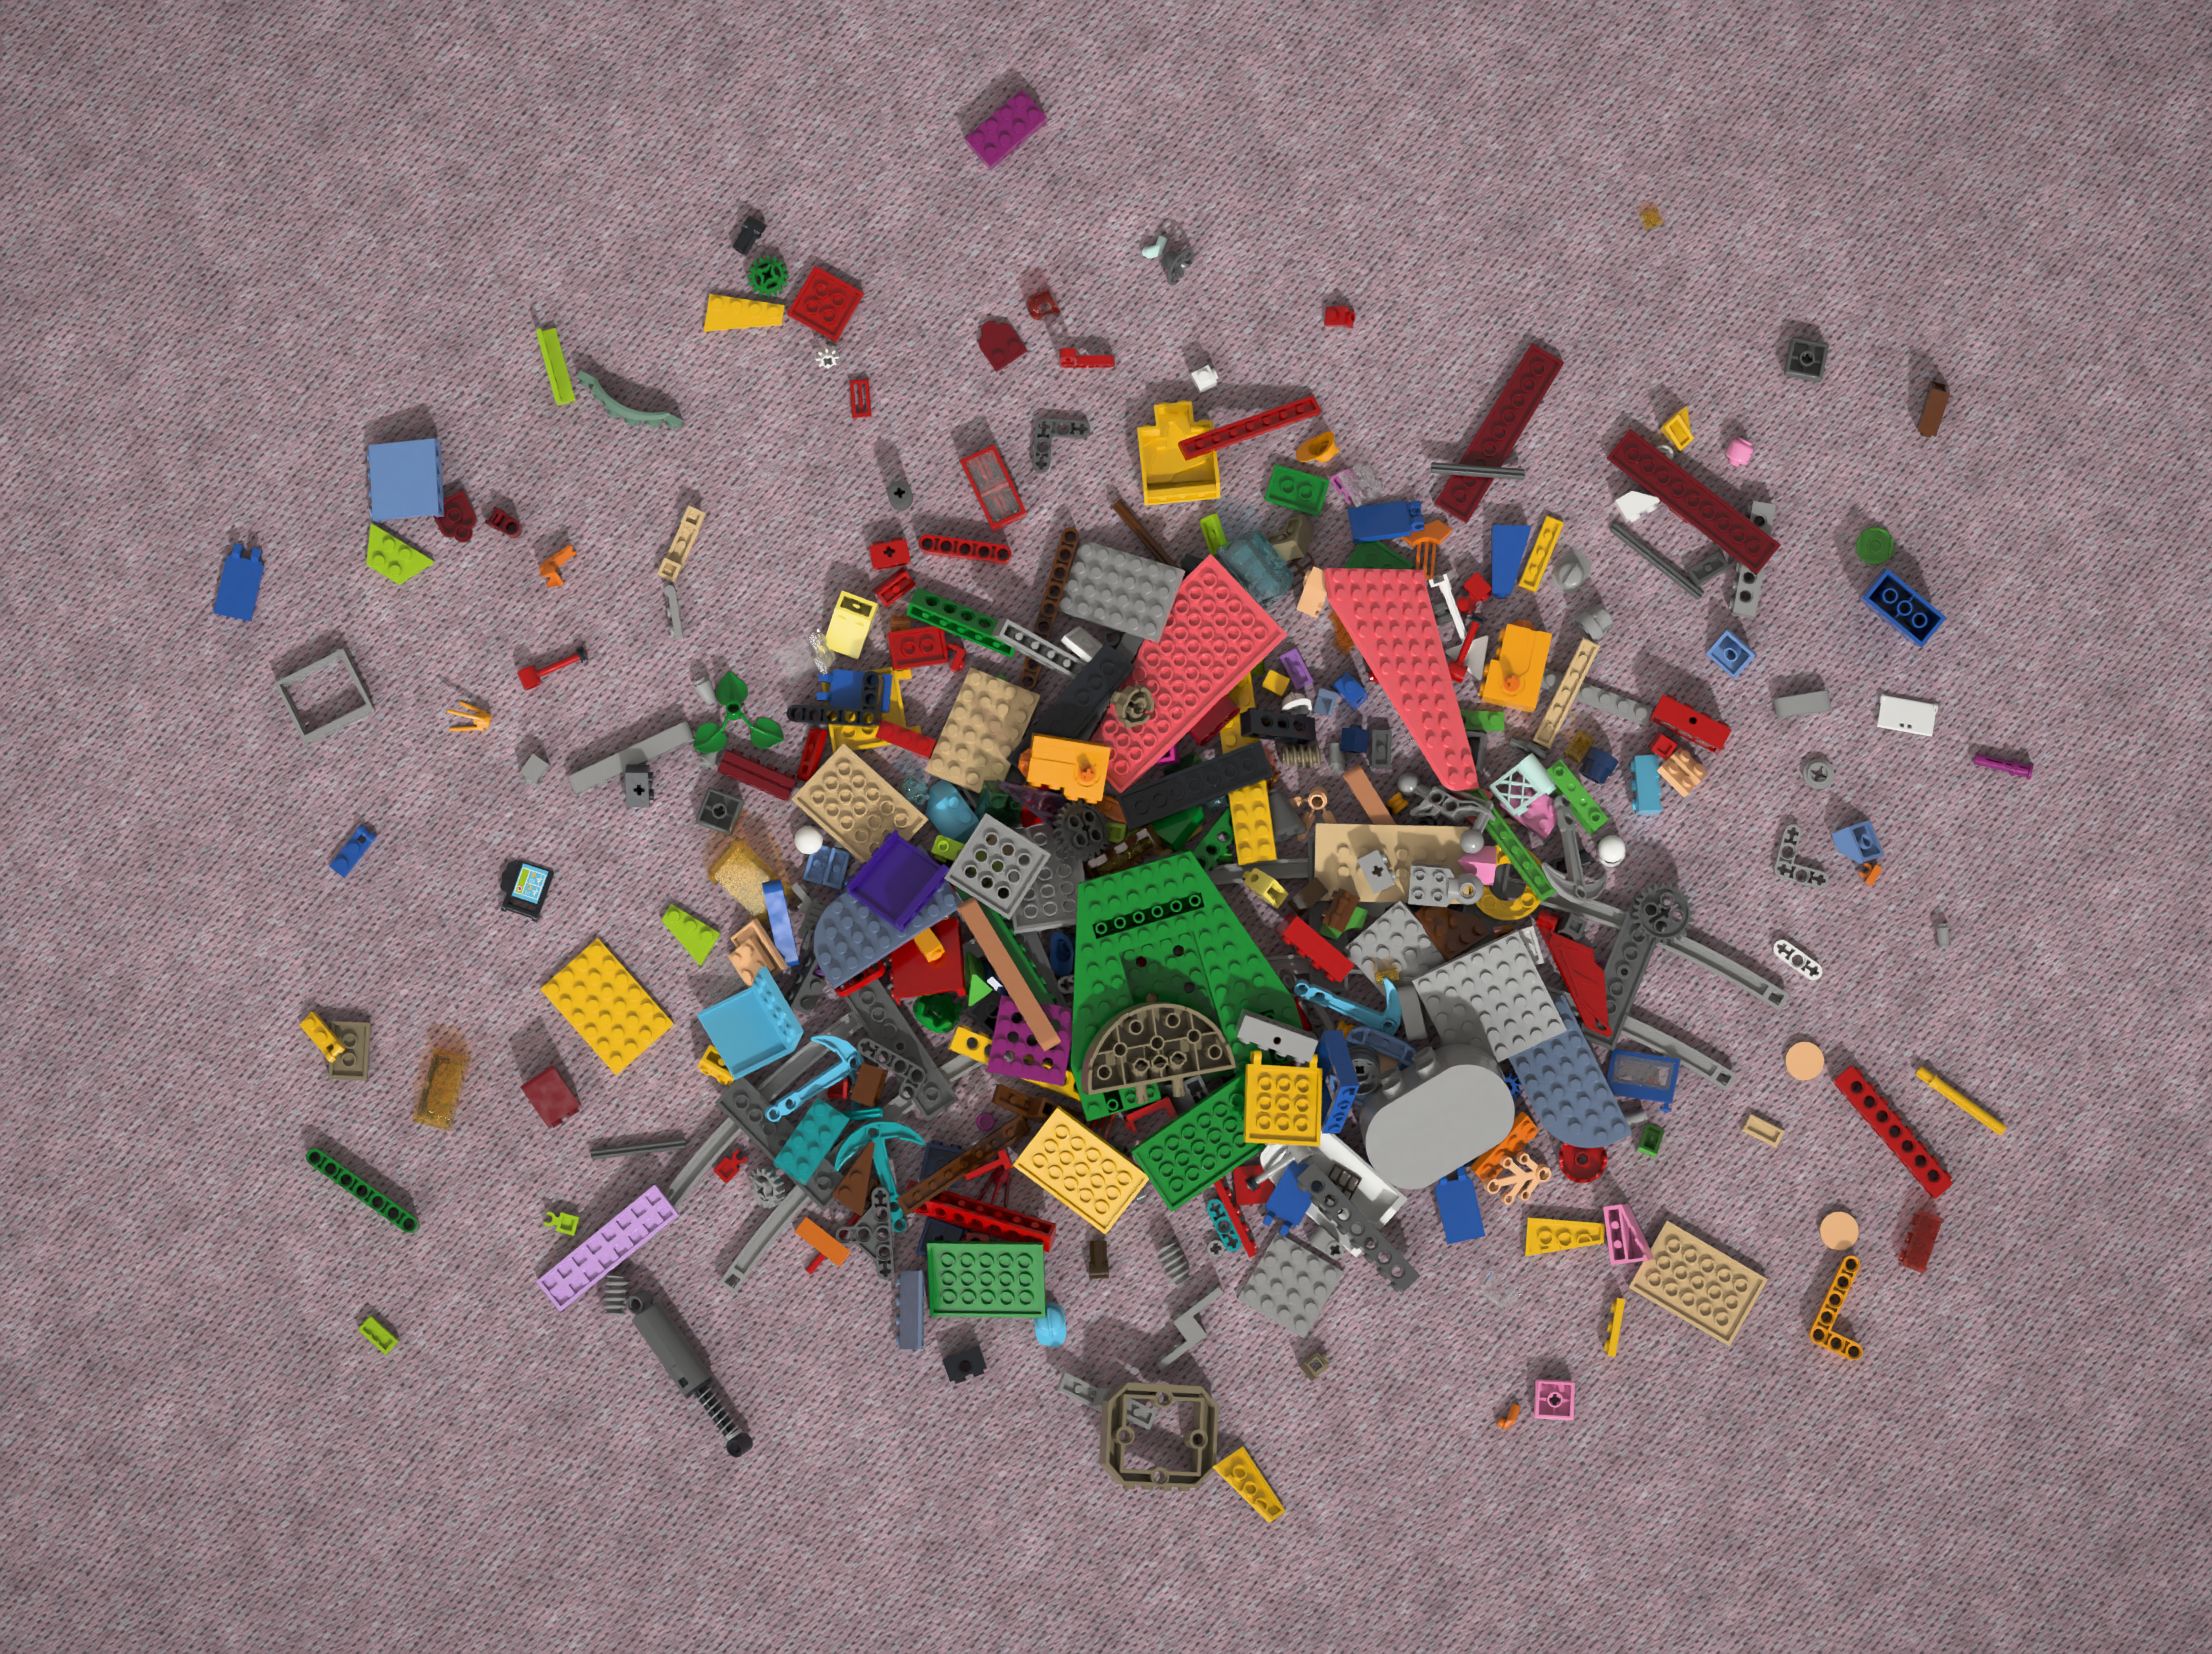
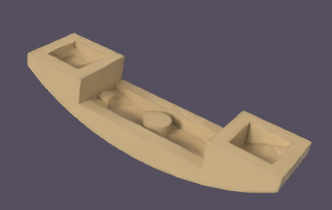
[657,505,706,582]

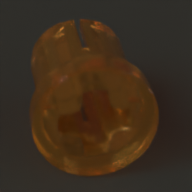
[890,615,910,632]

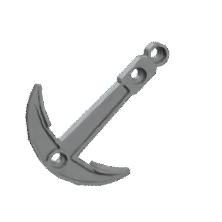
[1541,794,1607,904]

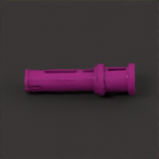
[1973,752,2034,780]

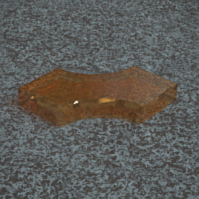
[1328,610,1356,657]

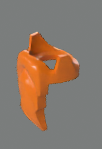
[539,545,577,588]

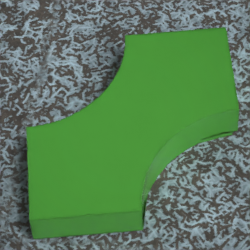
[1319,906,1368,941]

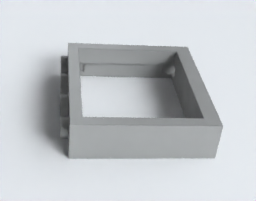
[275,648,376,746]

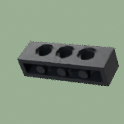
[1240,708,1316,745]

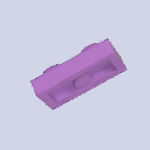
[1279,648,1314,691]

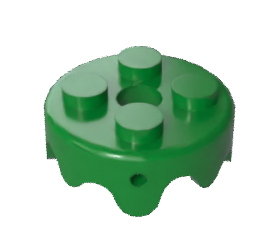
[913,993,962,1033]

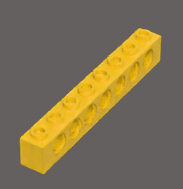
[947,1025,1082,1103]

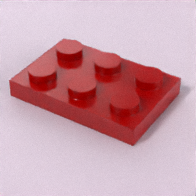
[886,626,950,671]

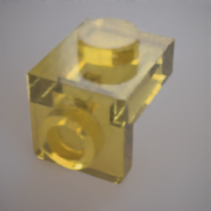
[1563,730,1595,764]

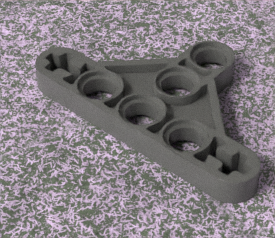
[836,1185,895,1280]

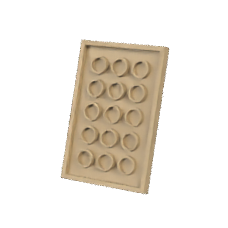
[925,667,1041,800]
[791,743,929,864]
[1628,1221,1768,1347]

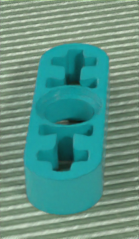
[1207,1199,1241,1252]

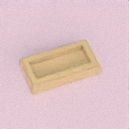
[1741,1113,1785,1148]

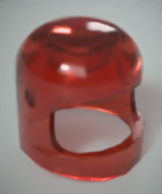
[1026,288,1060,320]

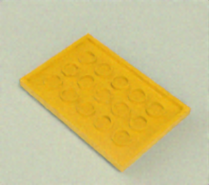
[540,938,674,1075]
[1013,1106,1149,1234]

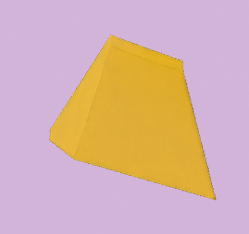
[1660,406,1694,451]

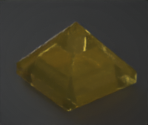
[1639,206,1664,230]

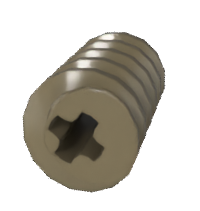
[1282,744,1321,768]

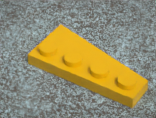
[1525,1218,1605,1256]
[1213,1446,1286,1523]

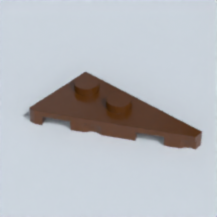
[831,1140,875,1217]

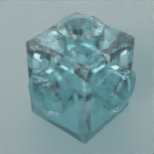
[897,774,930,808]

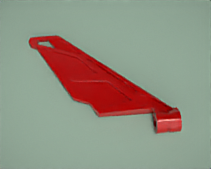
[1535,909,1612,1037]

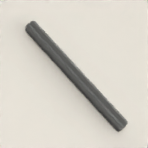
[1610,523,1704,600]

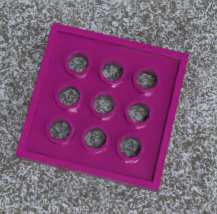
[987,995,1073,1086]

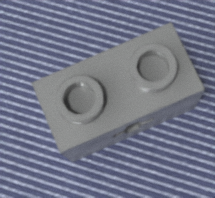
[1357,849,1397,894]

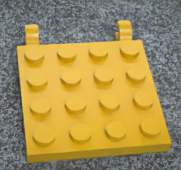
[821,667,922,754]
[1243,1051,1323,1147]

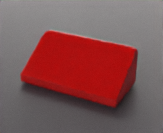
[872,567,916,608]

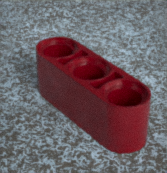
[1188,694,1240,746]

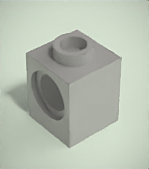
[520,754,550,785]

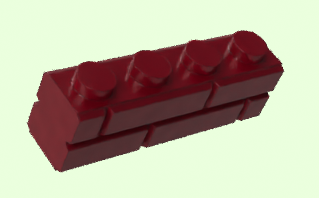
[718,748,798,803]

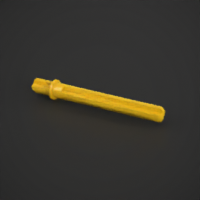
[1915,1066,2006,1135]

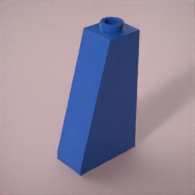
[1491,525,1531,599]

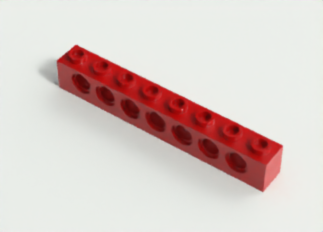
[1832,1065,1954,1199]
[905,1180,1057,1253]

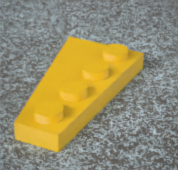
[704,294,785,332]

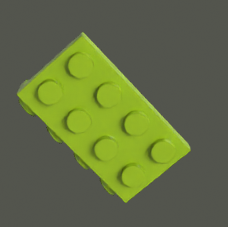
[931,835,1003,882]

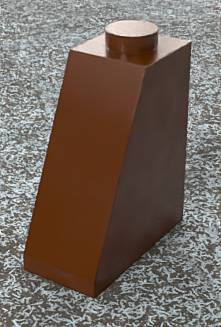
[1917,380,1950,438]

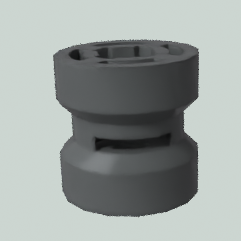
[1432,602,1453,626]

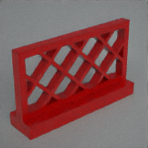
[965,1149,1013,1181]

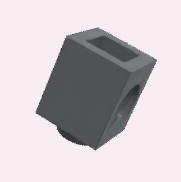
[1554,913,1587,941]

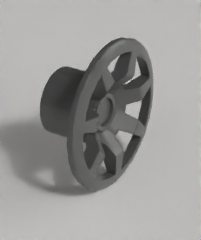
[1161,248,1194,285]

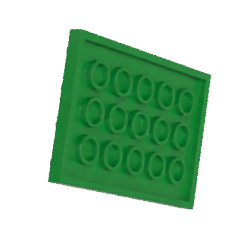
[927,1241,1046,1318]

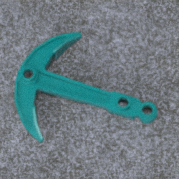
[834,1121,926,1232]

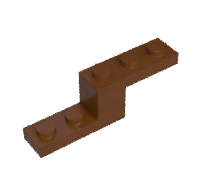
[991,1084,1090,1127]

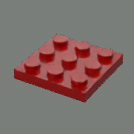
[787,266,864,343]

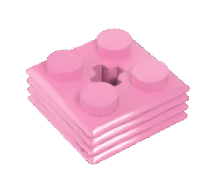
[1534,1379,1575,1420]

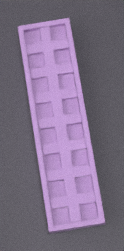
[536,1184,680,1312]

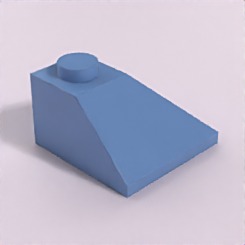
[1831,820,1884,863]

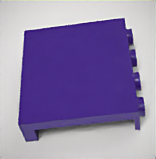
[846,829,950,932]

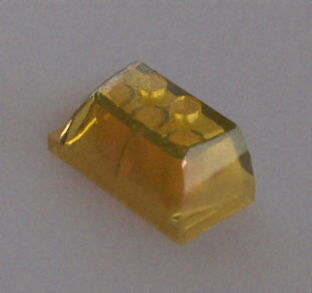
[413,1047,472,1132]

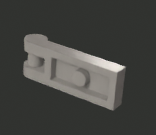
[664,585,684,640]

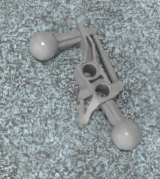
[1397,772,1495,854]

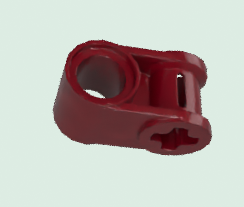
[484,506,522,538]

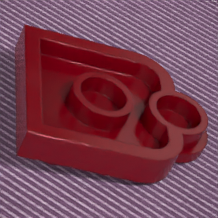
[979,321,1028,373]
[433,490,477,543]

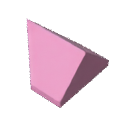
[1458,846,1496,886]

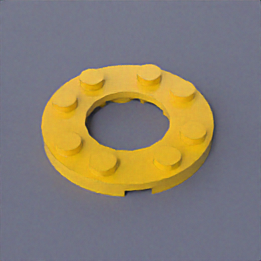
[1469,845,1544,921]

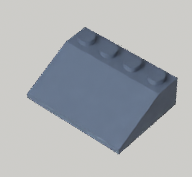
[896,1271,925,1349]

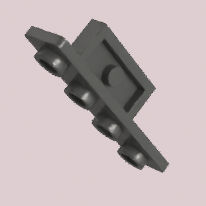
[785,952,827,1016]

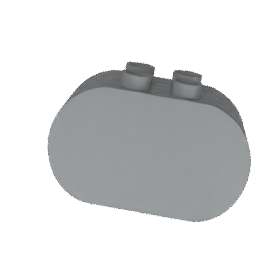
[1359,1044,1515,1190]

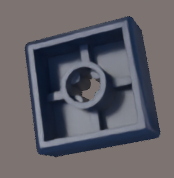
[916,1217,964,1257]

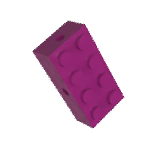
[965,90,1047,171]

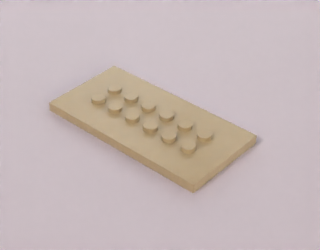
[1314,823,1470,904]

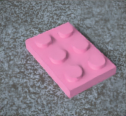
[1498,775,1558,840]

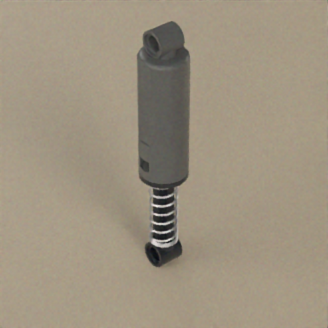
[626,1290,753,1458]

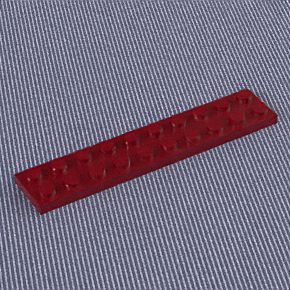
[1434,343,1564,524]
[1606,429,1781,575]

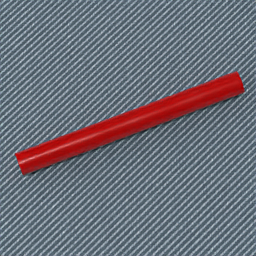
[805,1213,861,1275]

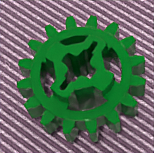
[747,256,789,298]

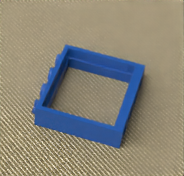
[1314,1030,1360,1134]

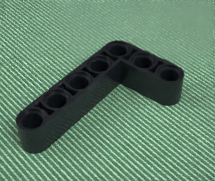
[786,671,885,728]

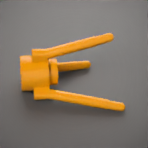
[446,701,491,731]

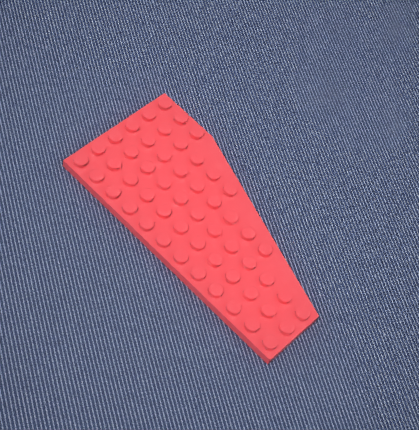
[1090,554,1288,793]

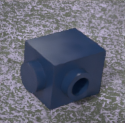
[1340,724,1369,753]

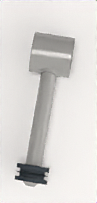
[1245,1145,1314,1192]

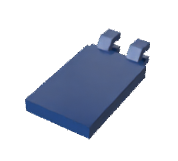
[1348,500,1424,543]
[213,543,265,622]
[816,669,893,713]
[1262,1160,1327,1236]
[1434,1165,1485,1245]

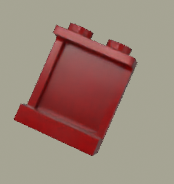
[1123,1093,1176,1133]

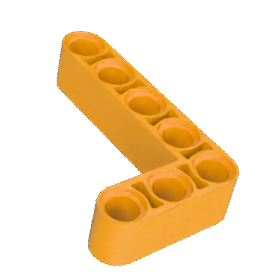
[1808,1255,1863,1360]

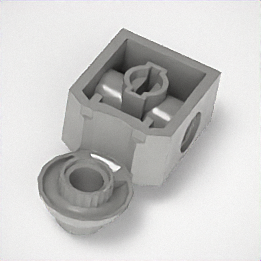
[1408,862,1484,907]

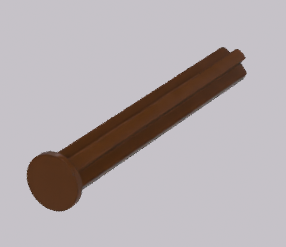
[1110,498,1180,569]

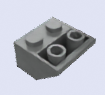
[1163,1074,1210,1116]

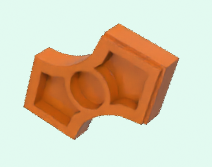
[1399,519,1452,547]

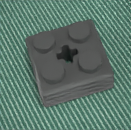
[1784,337,1829,383]
[695,787,745,836]

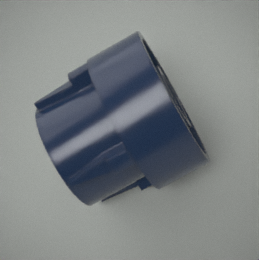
[1579,746,1618,785]

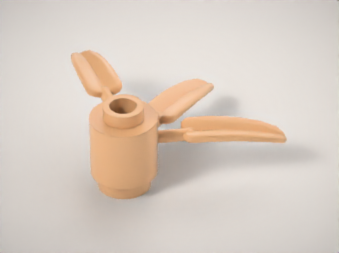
[1288,786,1337,841]

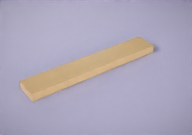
[1533,637,1600,749]

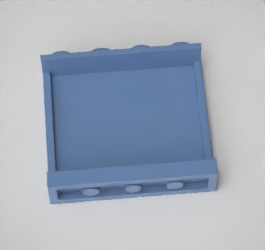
[367,438,444,523]

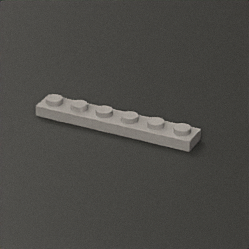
[1540,668,1653,727]

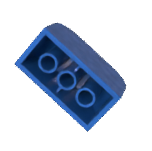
[1859,568,1947,647]

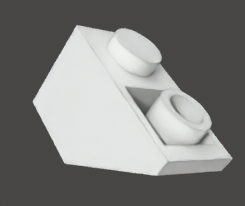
[1614,491,1660,523]

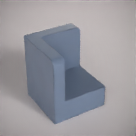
[1313,688,1338,717]

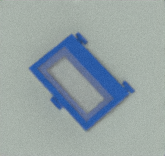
[1607,1049,1681,1113]

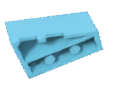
[1630,755,1662,815]

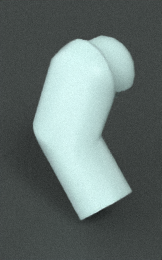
[1142,236,1168,259]

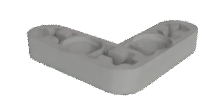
[1774,824,1829,889]

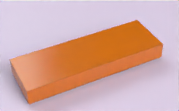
[794,1217,851,1267]

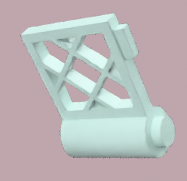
[1489,753,1557,817]

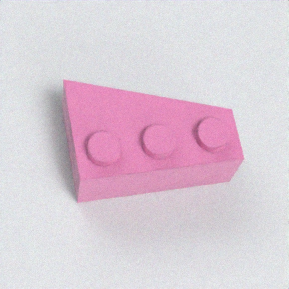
[1603,1204,1655,1265]

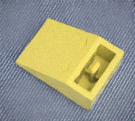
[822,591,879,660]

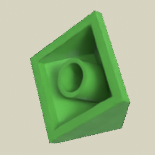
[964,952,993,1006]

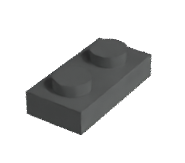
[1687,551,1730,588]
[1371,730,1392,769]

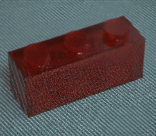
[1898,1211,1943,1274]

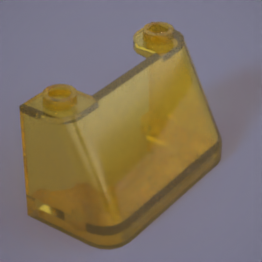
[707,836,794,925]

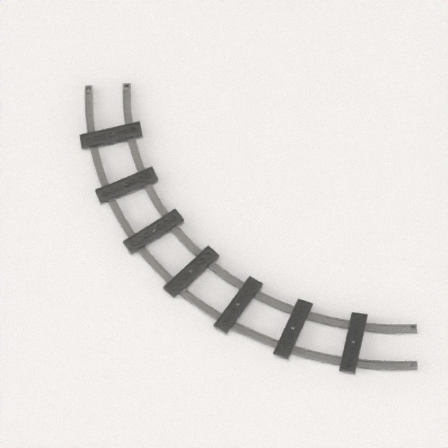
[652,838,1789,1294]

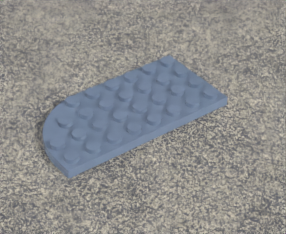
[814,844,963,989]
[1509,995,1633,1148]

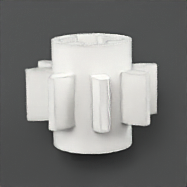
[815,344,839,369]

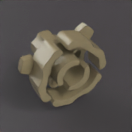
[1110,684,1155,728]

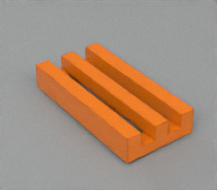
[1415,542,1437,579]

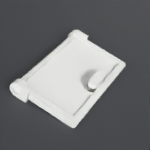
[1877,694,1938,737]

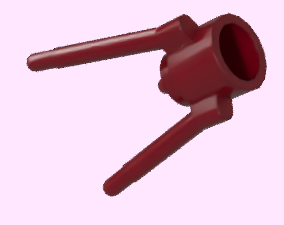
[977,1168,1012,1208]

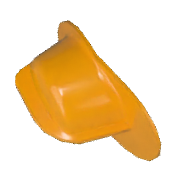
[1295,431,1339,462]

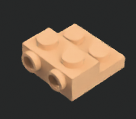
[1657,747,1708,798]

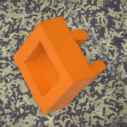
[1858,863,1882,886]

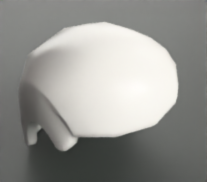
[794,825,823,855]

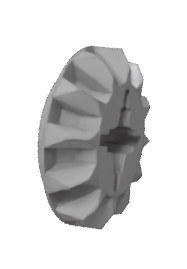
[1803,759,1834,790]

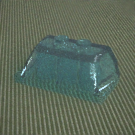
[1216,531,1294,610]

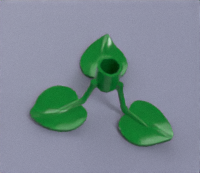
[693,671,784,753]

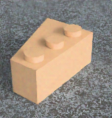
[1297,566,1327,618]

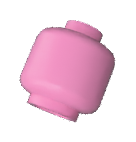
[1725,437,1754,467]

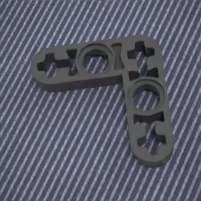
[1033,418,1091,474]

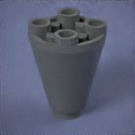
[1268,788,1308,843]

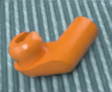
[1497,1404,1521,1430]

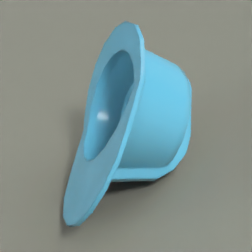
[1034,1302,1067,1348]

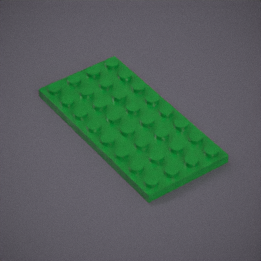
[1130,1069,1266,1212]

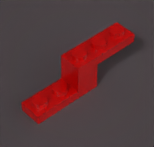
[875,719,937,761]

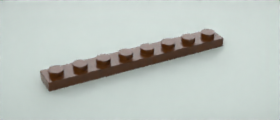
[895,1114,1031,1215]

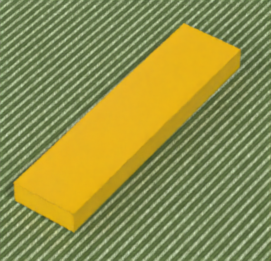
[1518,515,1564,593]

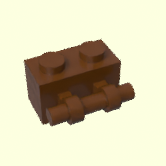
[1320,888,1360,933]
[850,1063,889,1107]

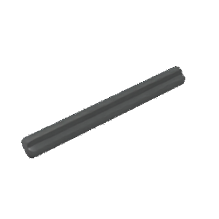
[1430,462,1525,480]
[591,1138,686,1160]

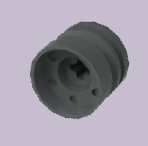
[1348,1045,1381,1095]

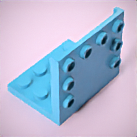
[697,966,804,1080]

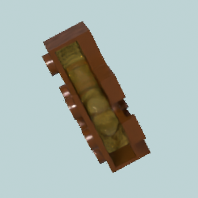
[1083,823,1163,879]

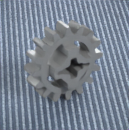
[749,1166,785,1208]

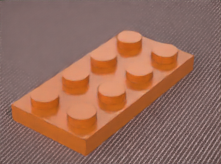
[1470,1111,1539,1183]

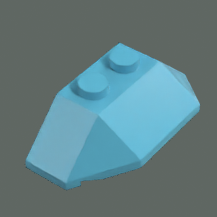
[926,779,980,845]

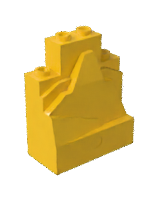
[1137,400,1220,506]

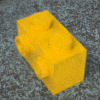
[697,1045,734,1086]

